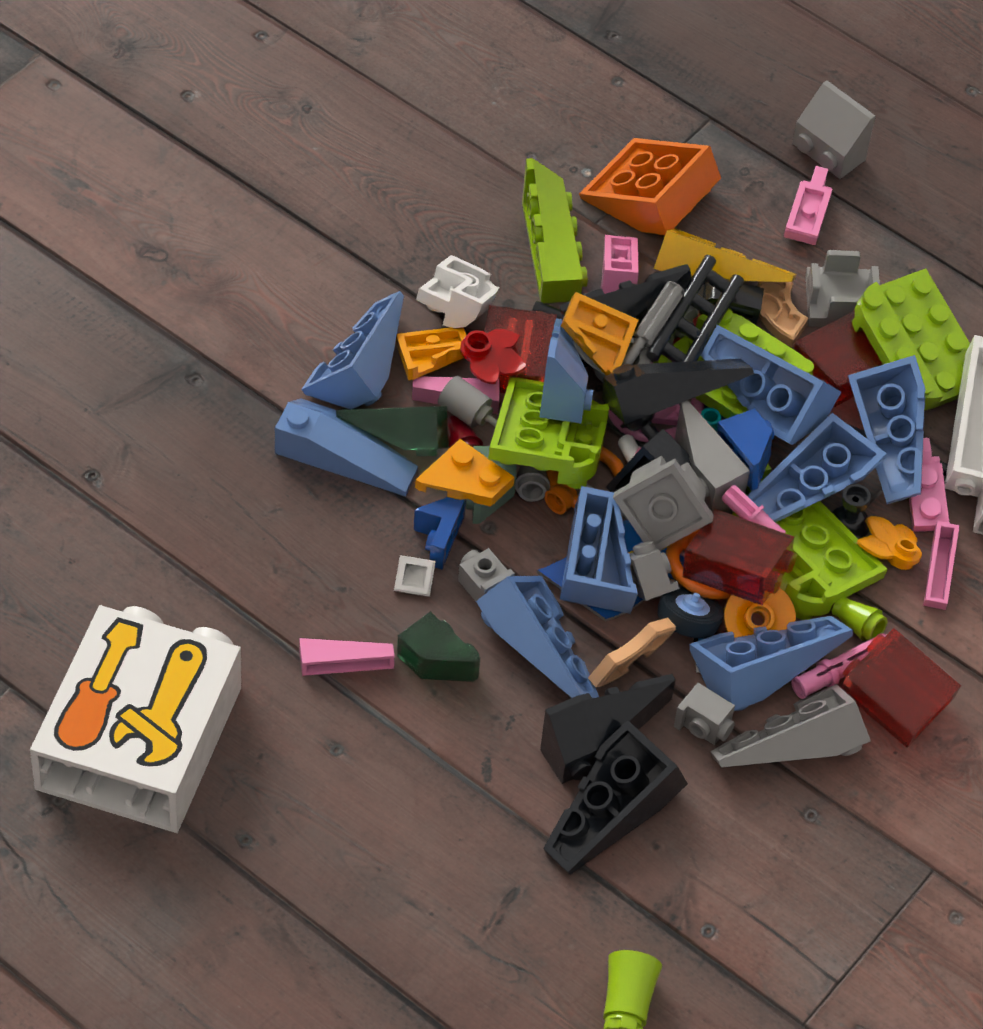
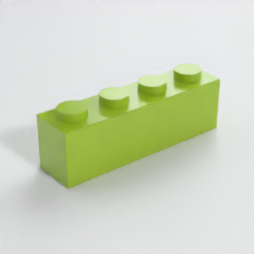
[522,158,588,303]

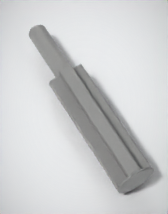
[622,281,685,365]

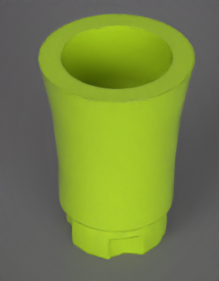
[603,950,662,1029]

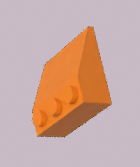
[579,138,721,235]

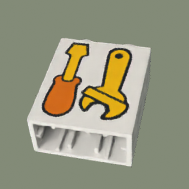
[30,605,241,833]

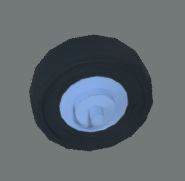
[657,587,723,638]

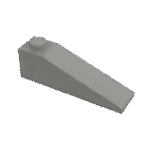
[710,684,871,767]

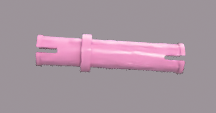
[791,633,893,699]

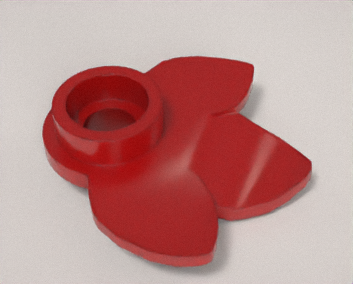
[460,329,526,384]

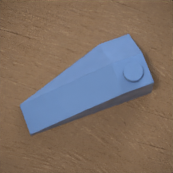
[301,291,404,410]
[701,325,841,445]
[848,355,925,504]
[747,413,887,523]
[476,576,599,699]
[689,616,853,711]

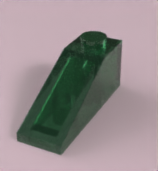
[336,406,448,456]

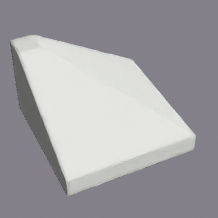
[394,555,436,597]

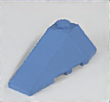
[539,318,593,423]
[275,398,418,497]

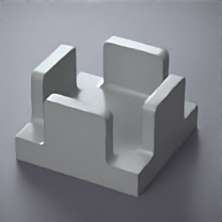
[805,250,880,328]
[613,456,714,550]

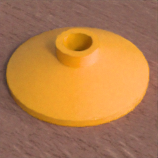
[724,581,796,638]

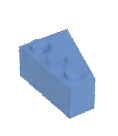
[559,486,638,614]

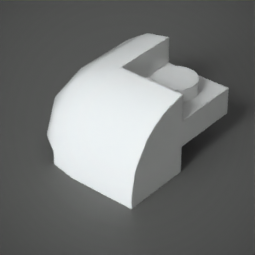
[416,255,499,328]

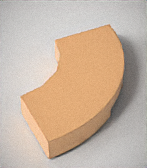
[757,281,809,347]
[588,617,676,687]

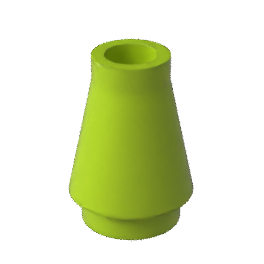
[832,597,888,641]

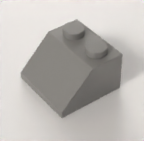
[792,80,875,179]

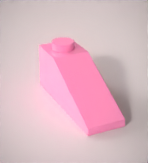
[601,235,638,294]

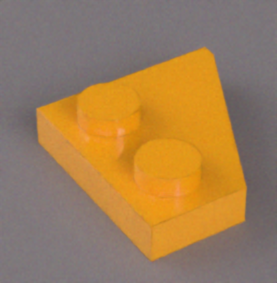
[396,327,466,381]

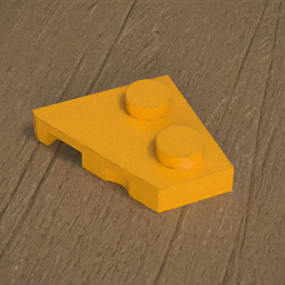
[561,292,638,376]
[415,439,515,507]

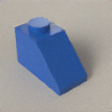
[717,408,774,491]

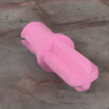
[722,485,786,548]

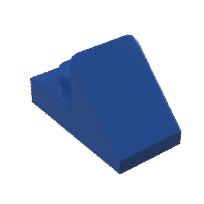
[413,497,466,570]

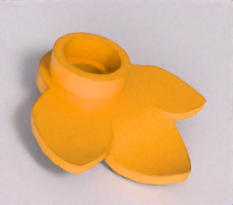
[856,516,922,570]

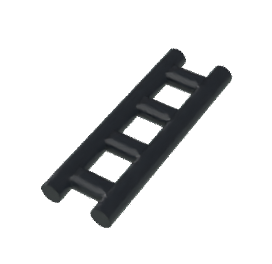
[646,255,744,362]

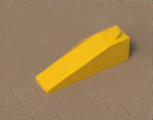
[654,228,797,282]

